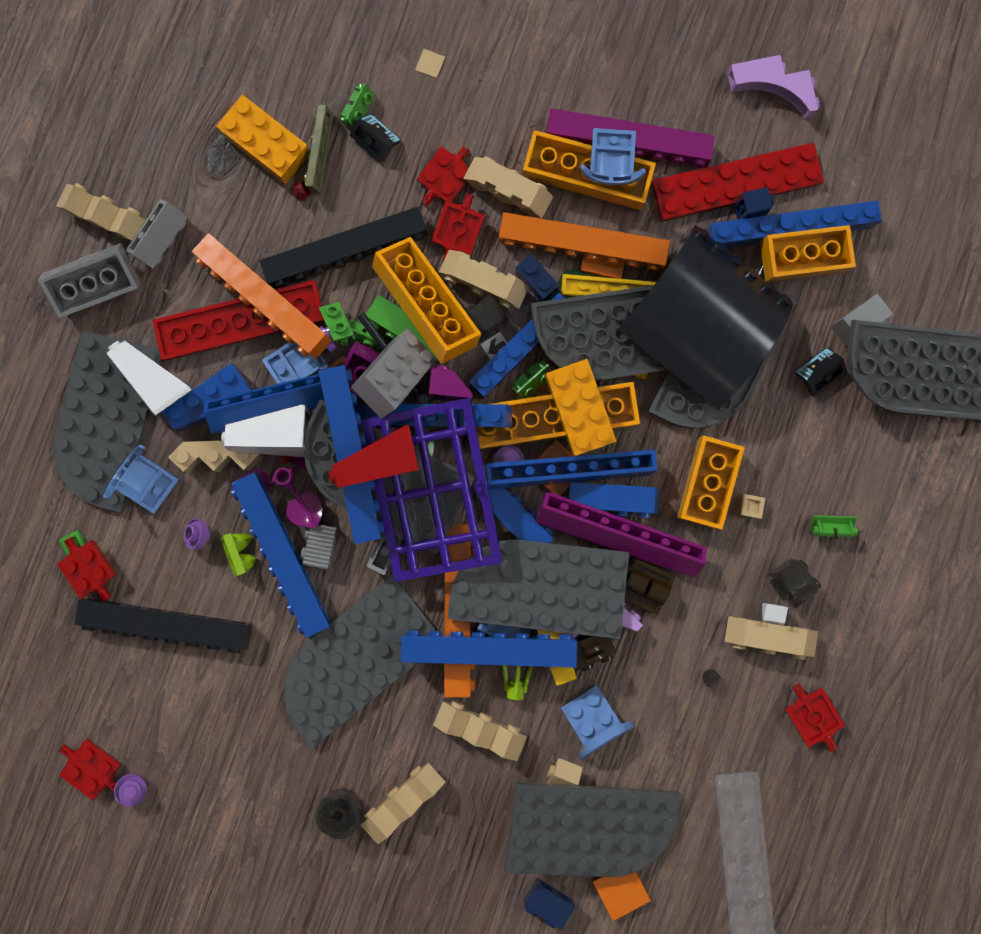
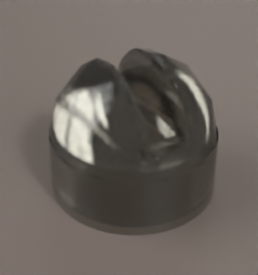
[702,669,721,688]

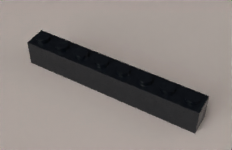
[259,206,428,289]
[74,598,252,653]

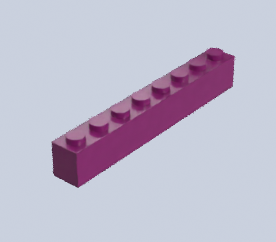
[546,108,716,168]
[535,491,707,578]

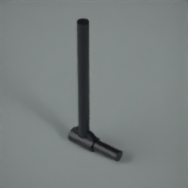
[357,312,429,404]

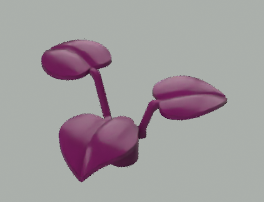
[231,456,322,529]

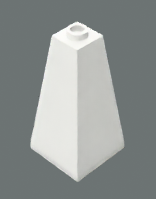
[107,340,191,416]
[221,405,312,457]

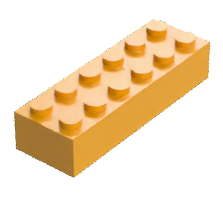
[522,130,656,211]
[372,237,481,364]

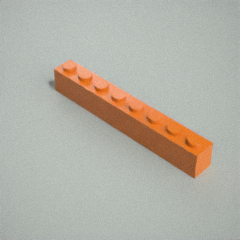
[499,212,670,271]
[192,233,332,359]
[444,525,475,697]

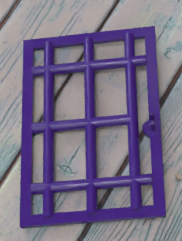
[362,398,503,582]

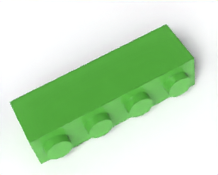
[366,295,439,363]

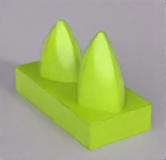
[220,533,257,578]

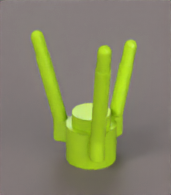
[502,665,534,700]

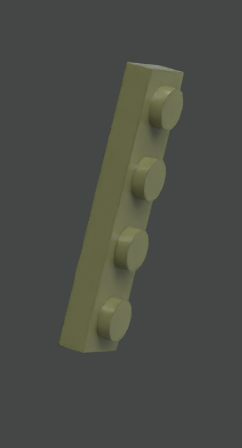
[304,105,334,193]

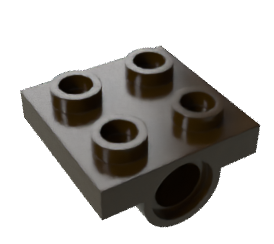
[624,558,675,615]

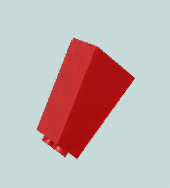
[328,425,419,488]

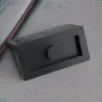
[349,114,401,162]
[795,348,848,397]

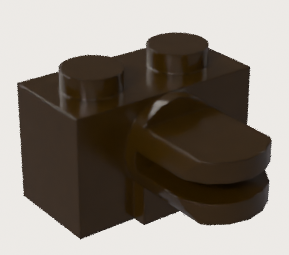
[576,635,617,672]

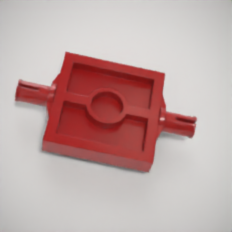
[416,146,470,207]
[431,193,485,261]
[57,537,117,602]
[784,683,845,752]
[59,739,122,800]

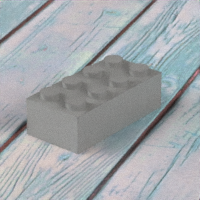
[38,243,141,318]
[351,328,437,419]

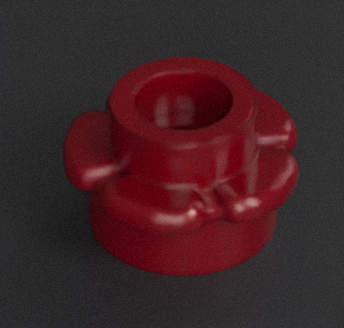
[292,181,311,201]

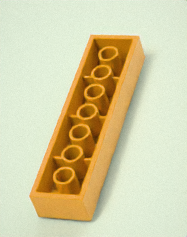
[476,382,640,450]

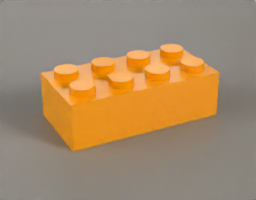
[216,94,310,185]
[759,225,856,282]
[545,359,617,456]
[677,435,745,530]

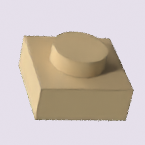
[739,494,765,519]

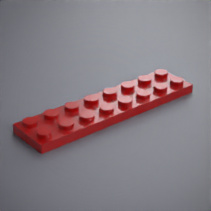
[652,143,824,222]
[152,280,325,361]

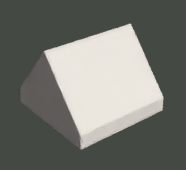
[762,603,788,625]

